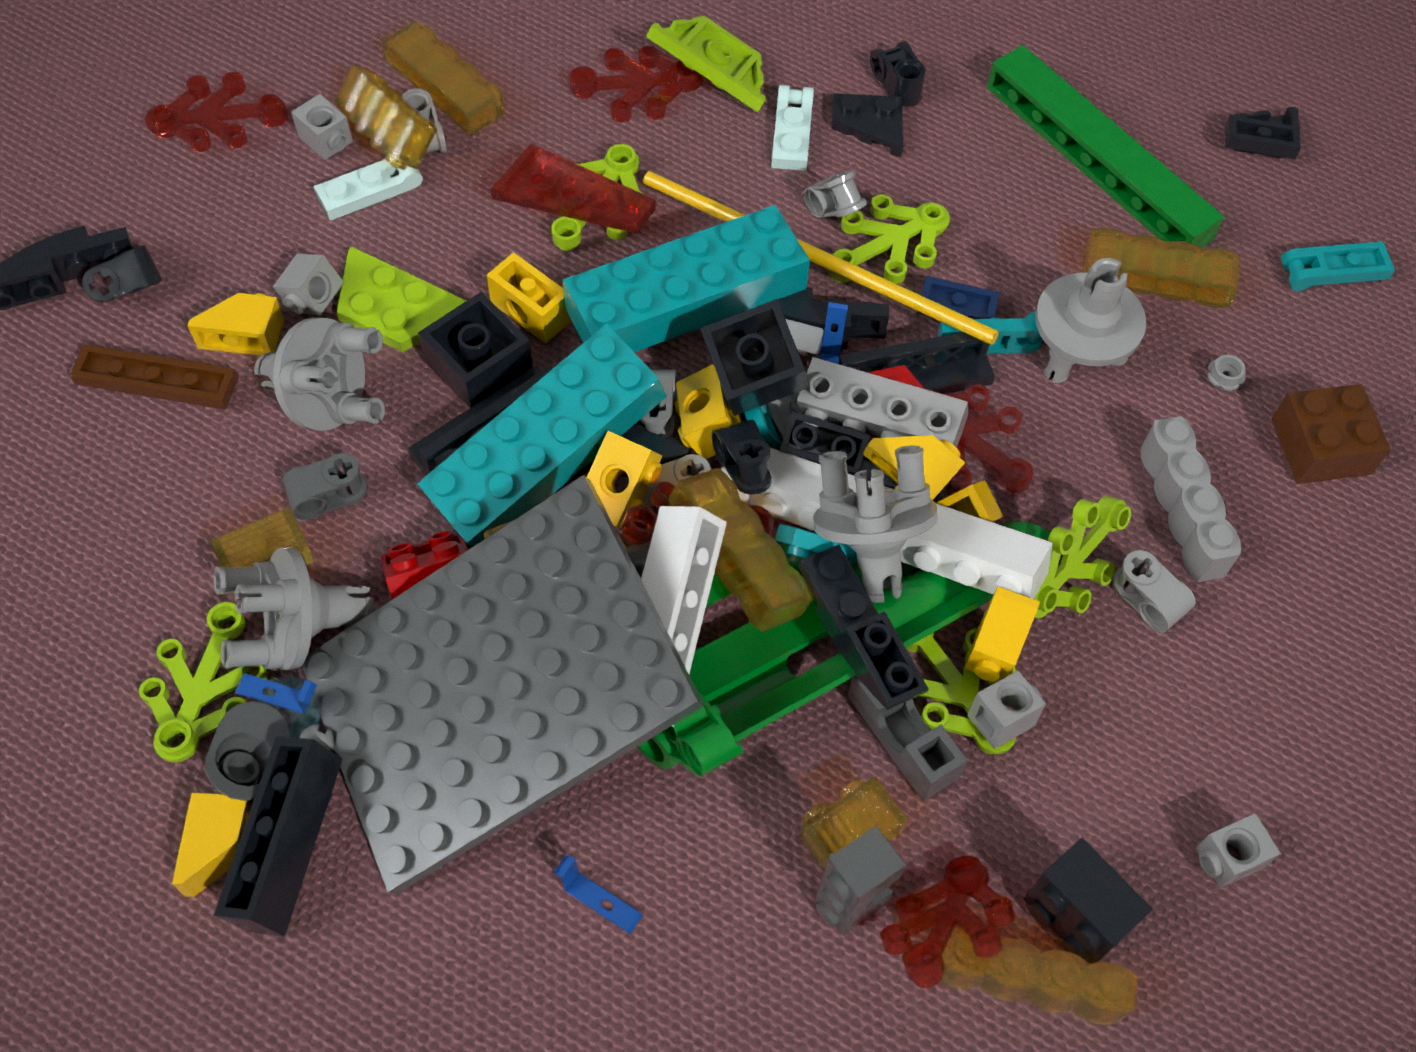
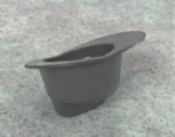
[205,701,290,801]

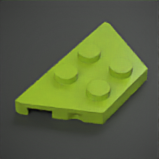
[646,16,766,112]
[337,246,466,352]

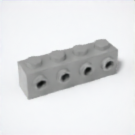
[797,357,968,448]

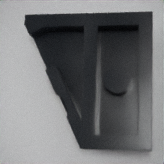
[832,93,903,157]
[1225,107,1301,159]

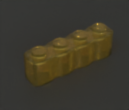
[382,20,504,135]
[334,62,437,170]
[1082,228,1240,308]
[668,468,813,632]
[933,927,1138,1025]

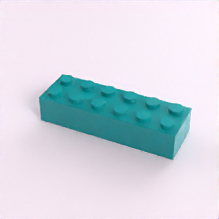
[562,205,810,352]
[417,323,667,547]

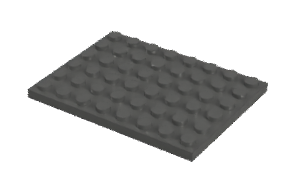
[302,475,704,894]

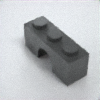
[847,675,968,801]
[816,826,906,936]

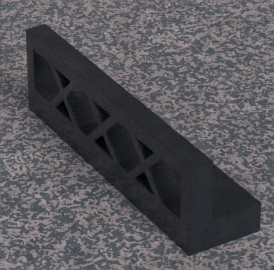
[838,332,995,394]
[408,365,553,476]

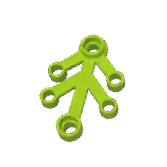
[543,144,646,251]
[827,194,950,284]
[1034,495,1131,618]
[139,602,268,763]
[906,628,1016,755]

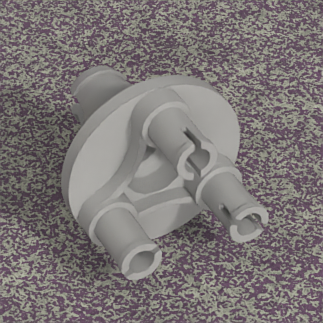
[1035,258,1146,383]
[254,318,385,431]
[813,445,938,603]
[213,548,375,670]

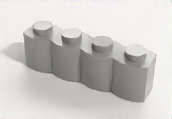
[1141,416,1241,582]

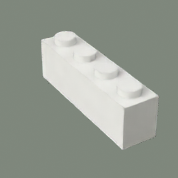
[641,506,727,673]

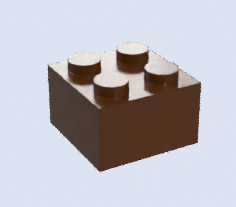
[1271,384,1391,484]

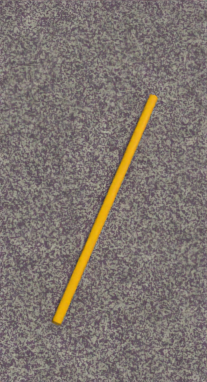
[643,171,999,345]

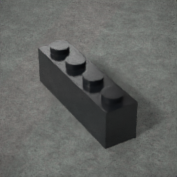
[214,736,343,937]

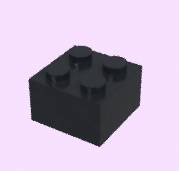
[418,292,533,408]
[700,299,810,416]
[1023,837,1153,969]

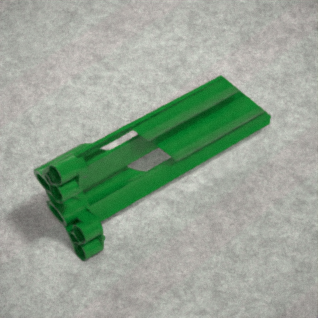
[637,502,1063,777]

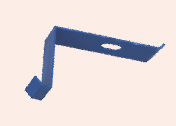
[820,302,848,364]
[234,674,317,714]
[553,854,643,935]

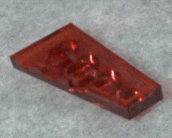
[491,144,656,234]

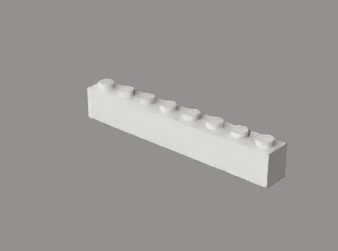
[721,448,1053,599]

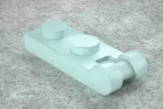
[771,85,814,171]
[314,149,423,221]

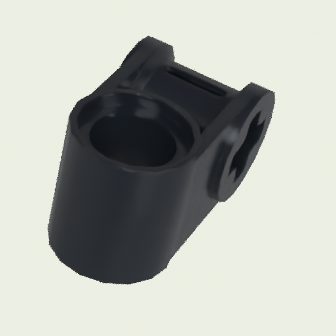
[870,41,926,107]
[82,245,163,302]
[712,419,772,495]

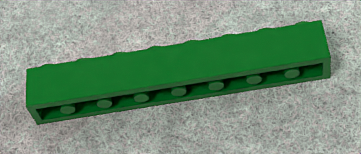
[986,45,1225,261]

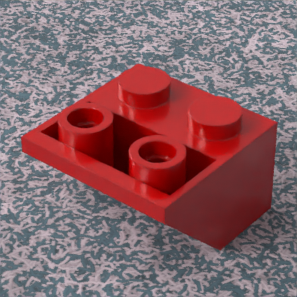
[381,531,468,599]

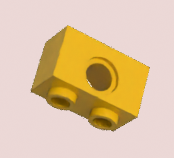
[487,252,572,344]
[674,364,742,459]
[587,431,662,530]

